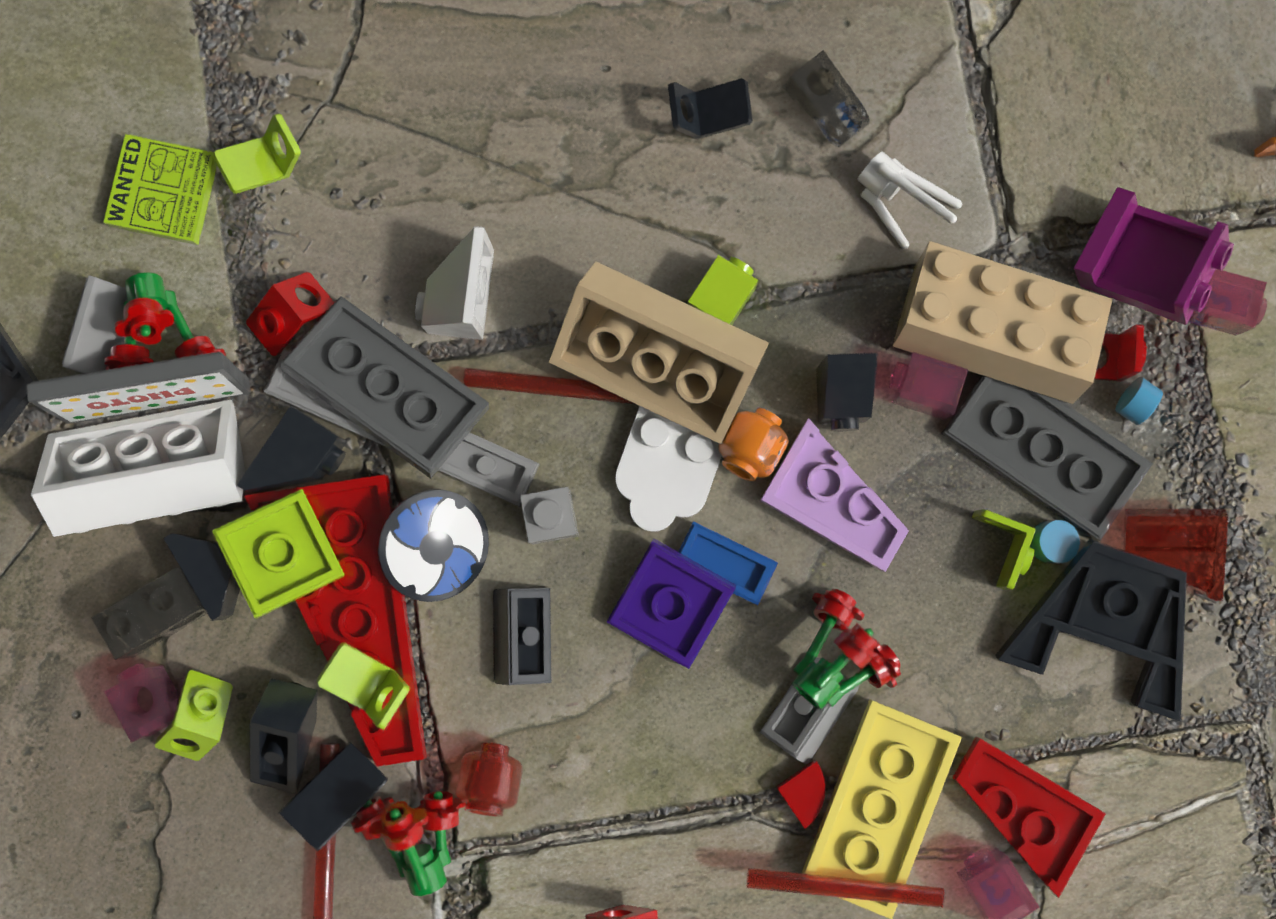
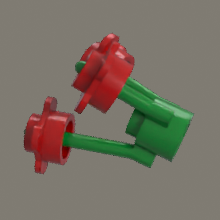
[104,272,226,370]
[792,589,901,710]
[350,791,466,896]

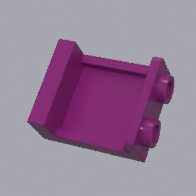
[1074,187,1234,325]

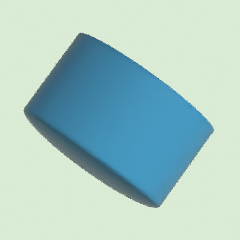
[1115,377,1163,425]
[1030,520,1080,563]

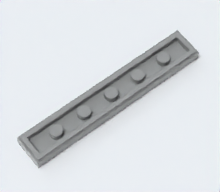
[264,350,540,507]

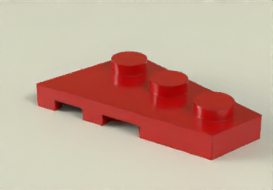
[952,736,1106,898]

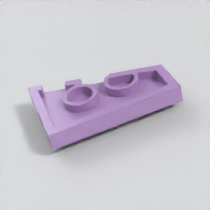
[760,418,909,572]

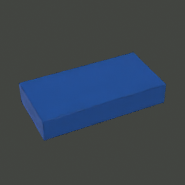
[678,521,778,605]

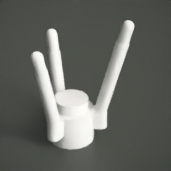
[858,151,962,249]

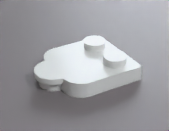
[616,406,722,532]

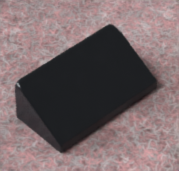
[493,588,552,685]
[278,742,388,851]

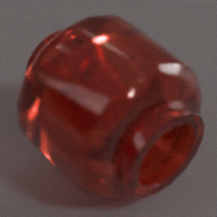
[456,743,523,817]

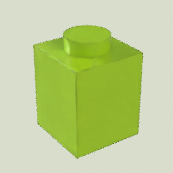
[687,255,758,325]

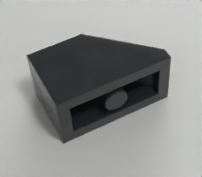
[816,353,877,432]
[237,406,348,494]
[250,678,318,793]

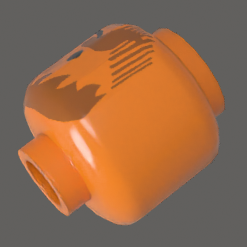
[718,408,789,481]

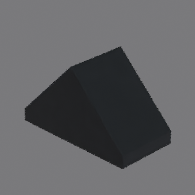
[163,533,240,621]

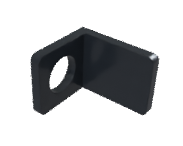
[668,78,753,139]

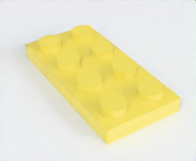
[799,699,962,919]

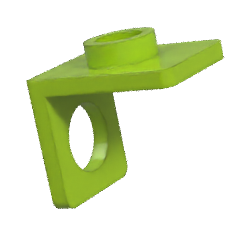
[213,113,301,194]
[972,509,1036,590]
[317,643,409,729]
[154,670,233,761]

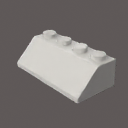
[31,399,245,537]

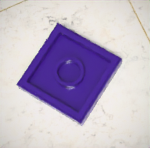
[607,539,736,669]

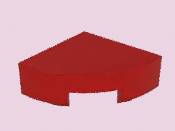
[776,760,825,829]

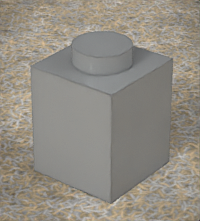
[520,487,579,545]

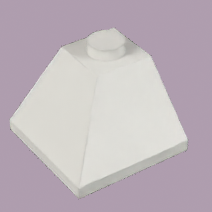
[415,227,494,340]

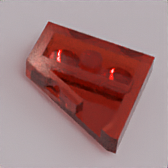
[1123,509,1228,601]

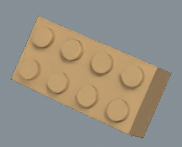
[893,241,1112,404]
[549,262,769,444]

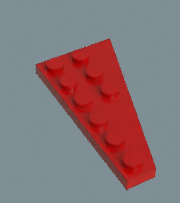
[245,474,427,767]

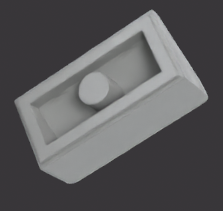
[62,276,127,374]
[760,657,859,764]

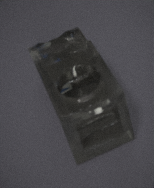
[783,50,870,147]

